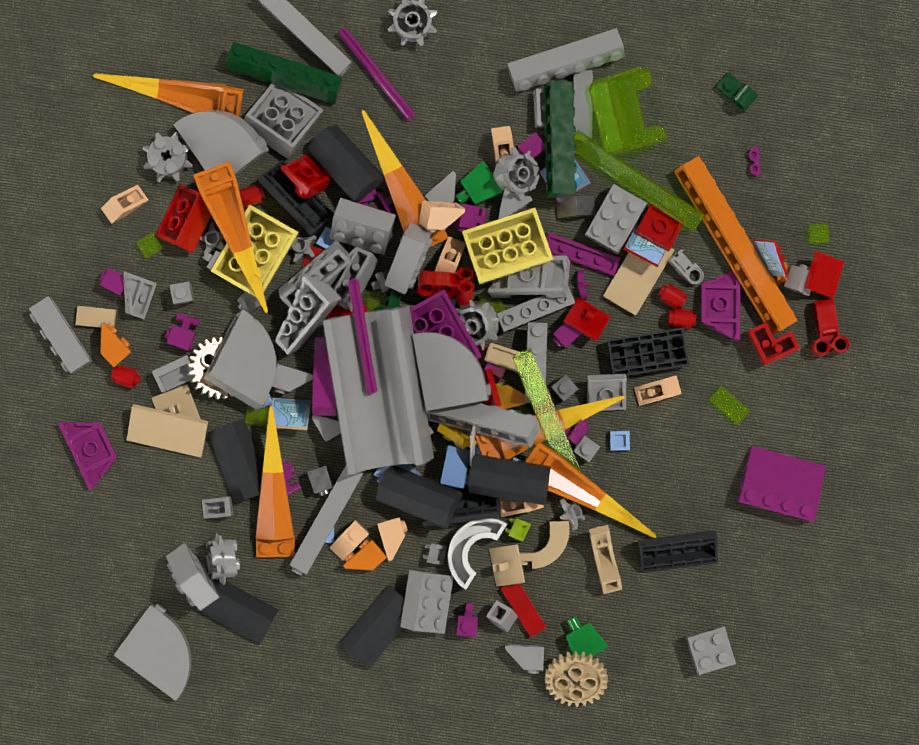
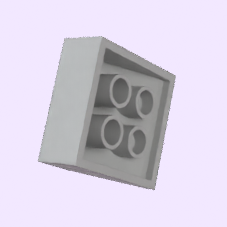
[244,84,323,159]

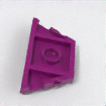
[701,271,740,341]
[58,422,118,490]

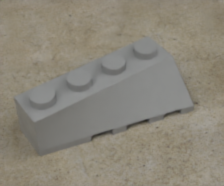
[275,275,341,355]

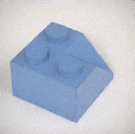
[441,446,471,488]

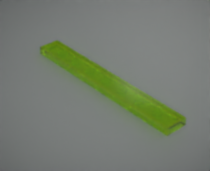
[574,130,705,232]
[512,349,582,473]

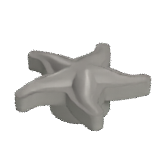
[200,223,224,255]
[289,230,316,263]
[560,498,585,530]

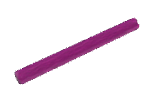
[338,27,415,121]
[348,279,377,394]

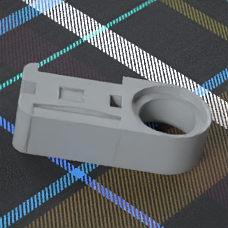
[668,249,704,284]

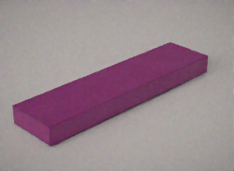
[546,232,620,276]

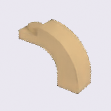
[520,520,569,569]
[589,525,622,594]

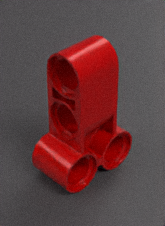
[418,267,474,306]
[811,298,850,357]

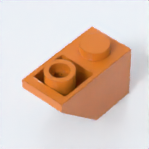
[100,322,131,367]
[343,539,387,570]

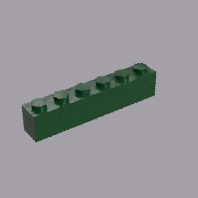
[226,42,343,104]
[544,80,577,198]

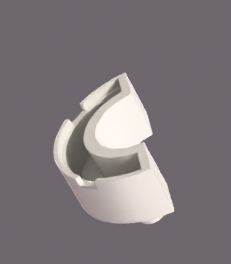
[448,518,507,589]

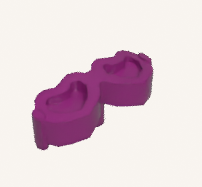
[748,146,761,177]
[577,269,590,299]

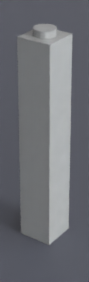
[257,0,352,76]
[290,464,364,576]

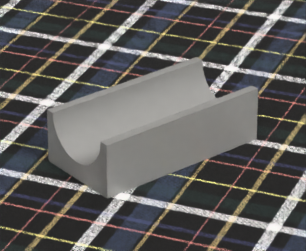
[323,306,434,475]

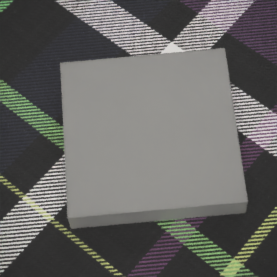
[587,374,626,411]

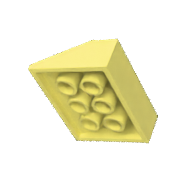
[211,204,299,298]
[462,208,553,284]

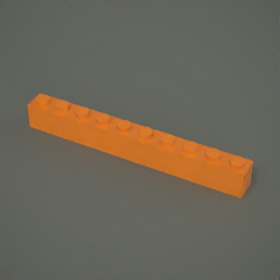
[673,156,798,335]

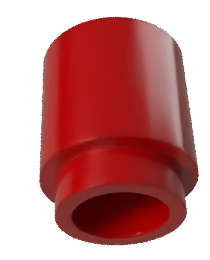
[239,184,266,207]
[658,283,688,309]
[668,309,696,329]
[111,365,141,389]

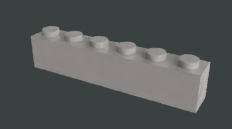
[507,28,625,92]
[426,402,540,447]

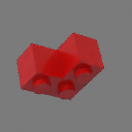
[746,322,800,366]

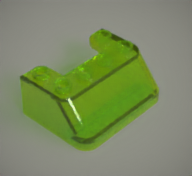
[589,66,669,155]

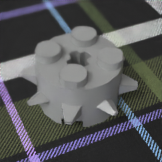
[388,0,438,46]
[143,132,193,182]
[493,147,540,200]
[456,300,500,350]
[206,533,240,585]

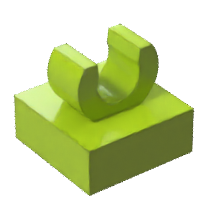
[505,518,531,542]

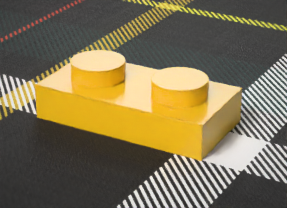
[437,424,477,449]

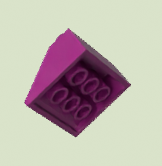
[410,289,482,360]
[737,446,826,522]

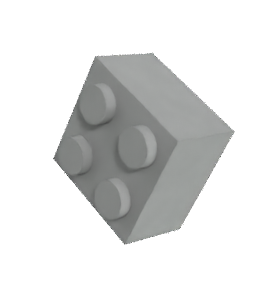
[686,625,736,675]

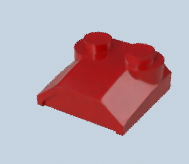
[281,154,332,198]

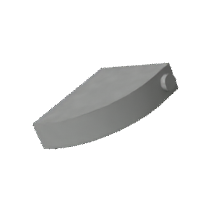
[174,110,269,177]
[204,310,276,409]
[412,332,492,411]
[114,604,192,701]

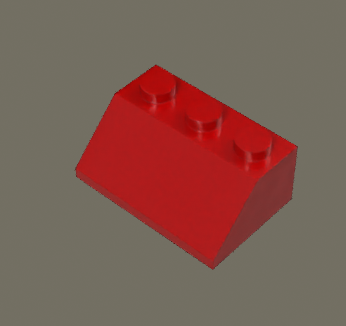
[155,184,211,253]

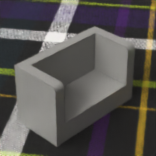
[152,355,194,393]

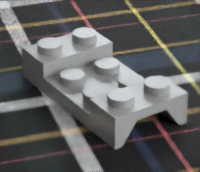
[488,256,570,298]

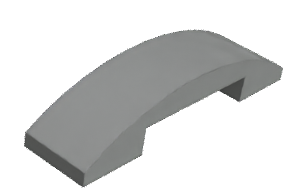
[573,68,593,140]

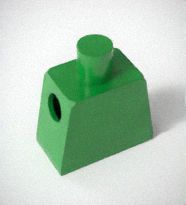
[455,161,503,206]
[565,616,609,657]

